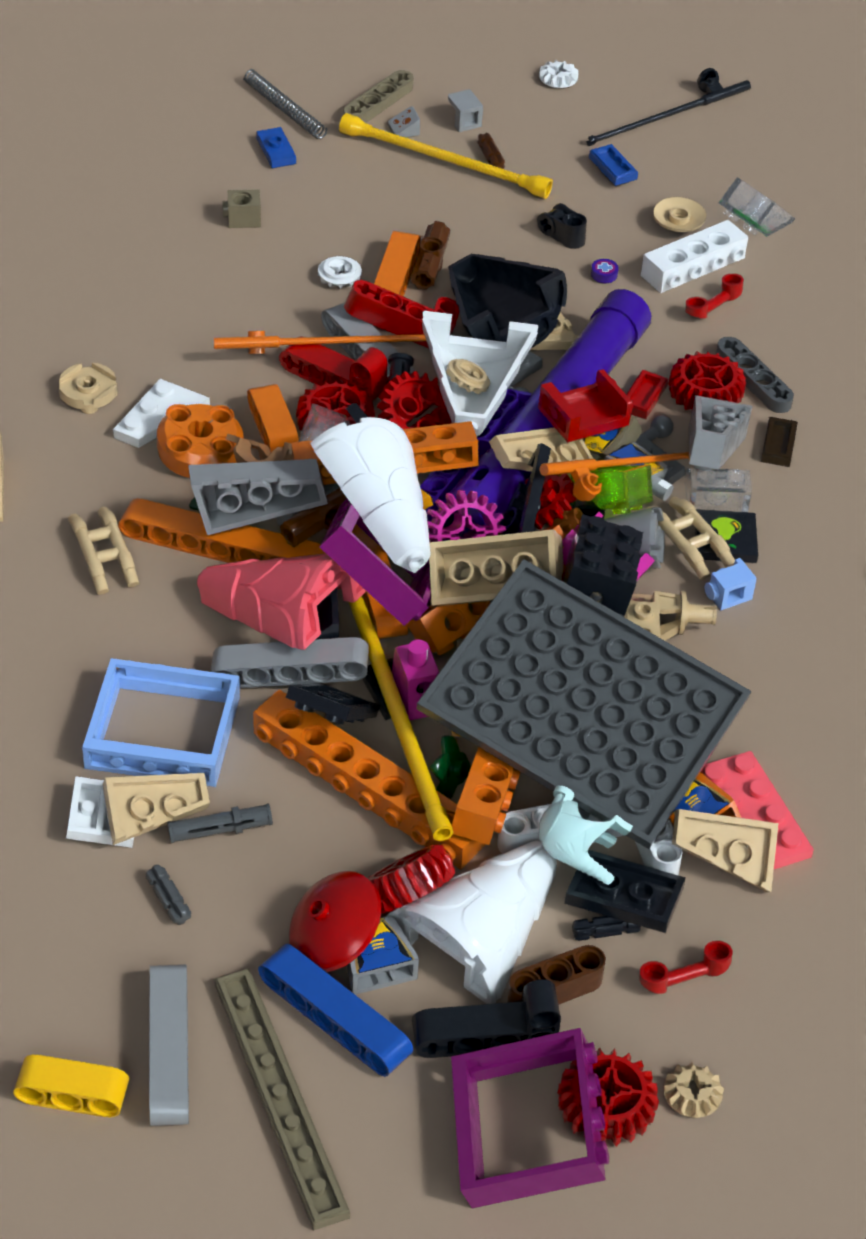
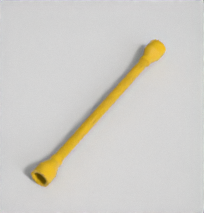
[339,113,553,199]

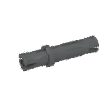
[167,803,273,843]

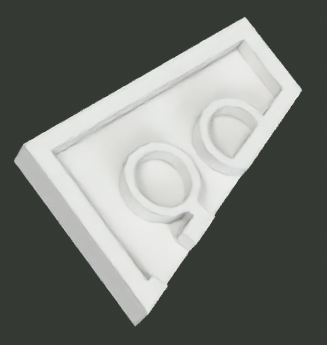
[113,379,210,448]

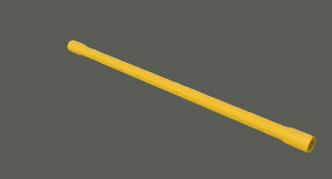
[348,595,453,841]

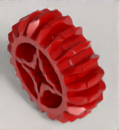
[668,351,746,410]
[296,381,375,440]
[368,844,455,914]
[557,1048,659,1147]

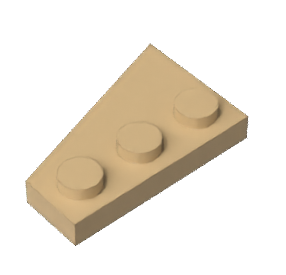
[672,809,779,892]

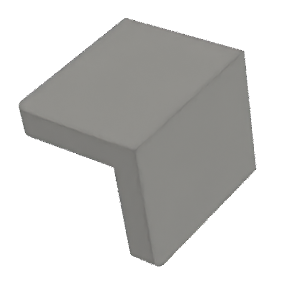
[448,89,483,132]

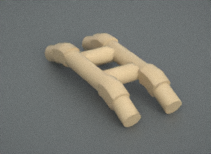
[646,496,735,580]
[68,507,139,595]

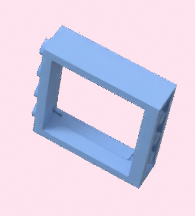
[82,658,240,787]

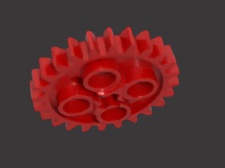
[377,371,452,429]

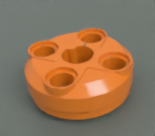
[157,404,243,478]

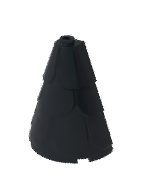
[448,253,567,348]

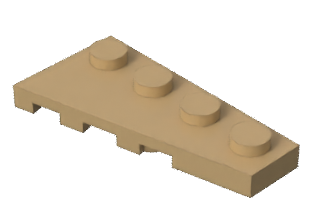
[489,428,600,477]

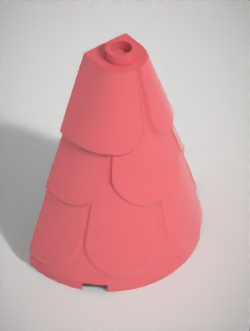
[197,553,366,650]

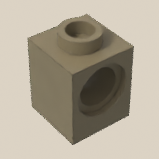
[223,189,261,228]

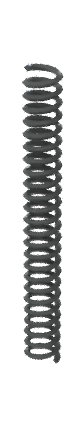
[243,69,328,139]

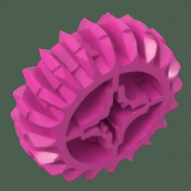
[427,490,506,542]

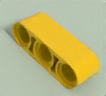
[13,1054,130,1118]

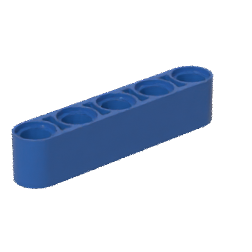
[258,944,414,1077]

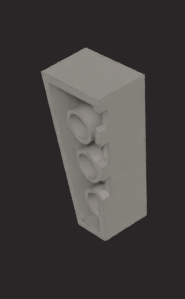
[688,395,753,471]
[188,459,328,535]

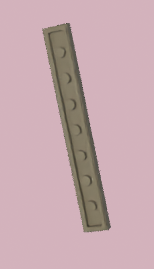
[215,968,350,1231]

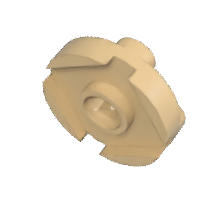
[59,363,118,414]

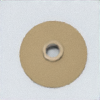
[653,197,706,232]

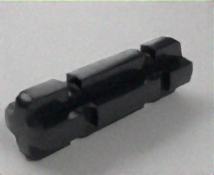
[572,916,641,941]

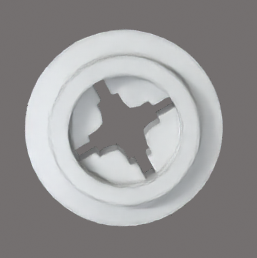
[539,60,578,88]
[318,256,362,289]

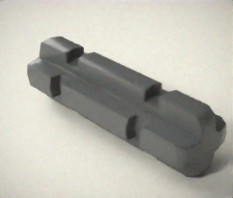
[146,865,191,925]

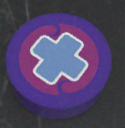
[591,259,619,283]

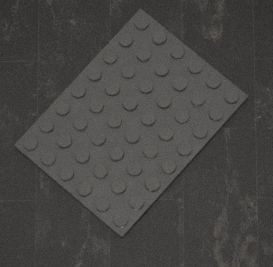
[416,559,751,849]

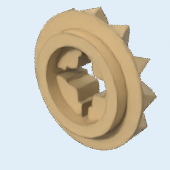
[446,359,490,394]
[664,1061,724,1118]

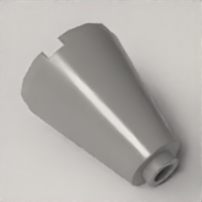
[604,507,665,569]

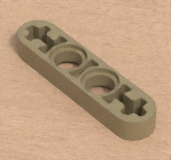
[344,70,414,123]

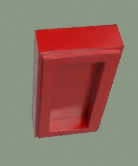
[626,370,669,419]

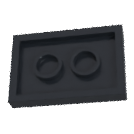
[286,683,380,724]
[564,850,686,933]

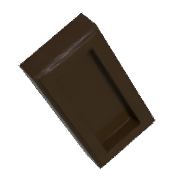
[761,417,798,467]

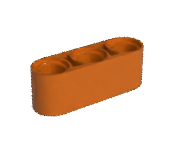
[247,384,298,452]

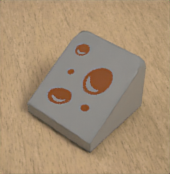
[388,106,420,138]

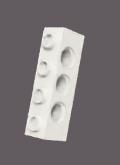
[641,220,748,293]

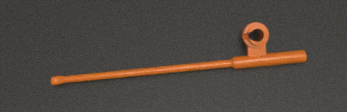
[214,331,426,354]
[540,452,689,502]

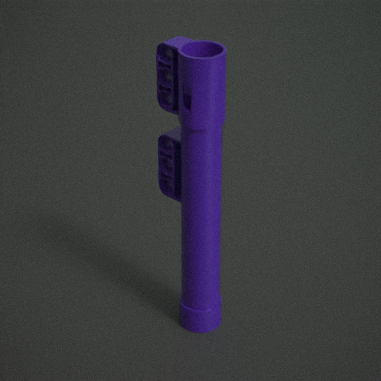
[420,289,652,541]

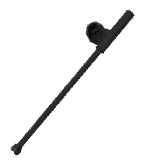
[586,68,751,146]

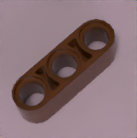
[507,945,606,1005]

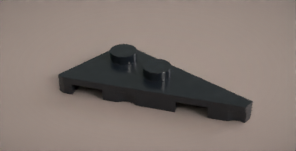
[499,443,551,535]

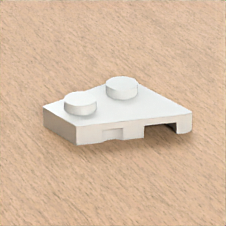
[66,776,134,848]

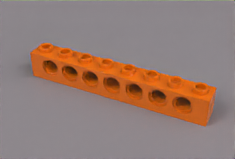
[253,689,486,870]

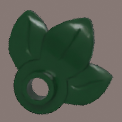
[430,735,471,799]

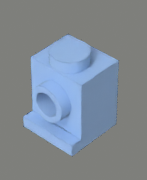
[704,558,757,610]

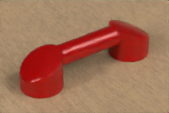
[685,274,744,319]
[639,941,733,994]

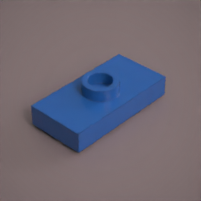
[256,127,296,168]
[589,144,638,186]

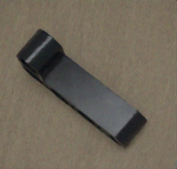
[412,979,561,1058]

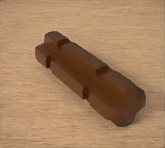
[477,132,505,169]

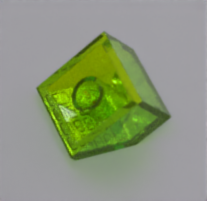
[571,465,653,514]

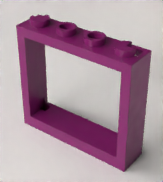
[319,498,431,626]
[451,1028,610,1208]

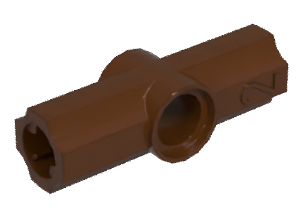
[411,221,450,290]
[280,487,347,547]

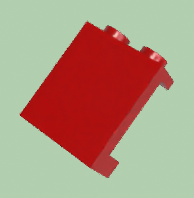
[538,369,633,443]

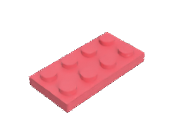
[701,751,814,869]

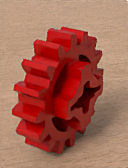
[525,474,577,529]

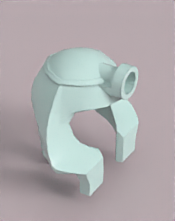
[539,785,633,885]

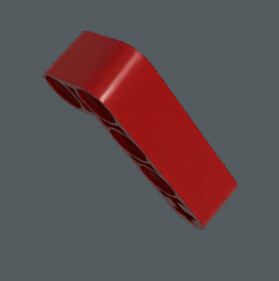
[344,280,460,349]
[279,336,388,401]

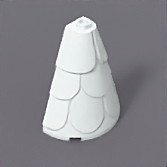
[422,311,538,436]
[310,417,431,573]
[386,841,557,1004]

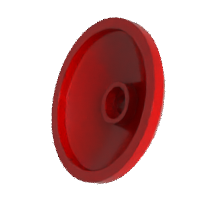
[289,871,381,972]

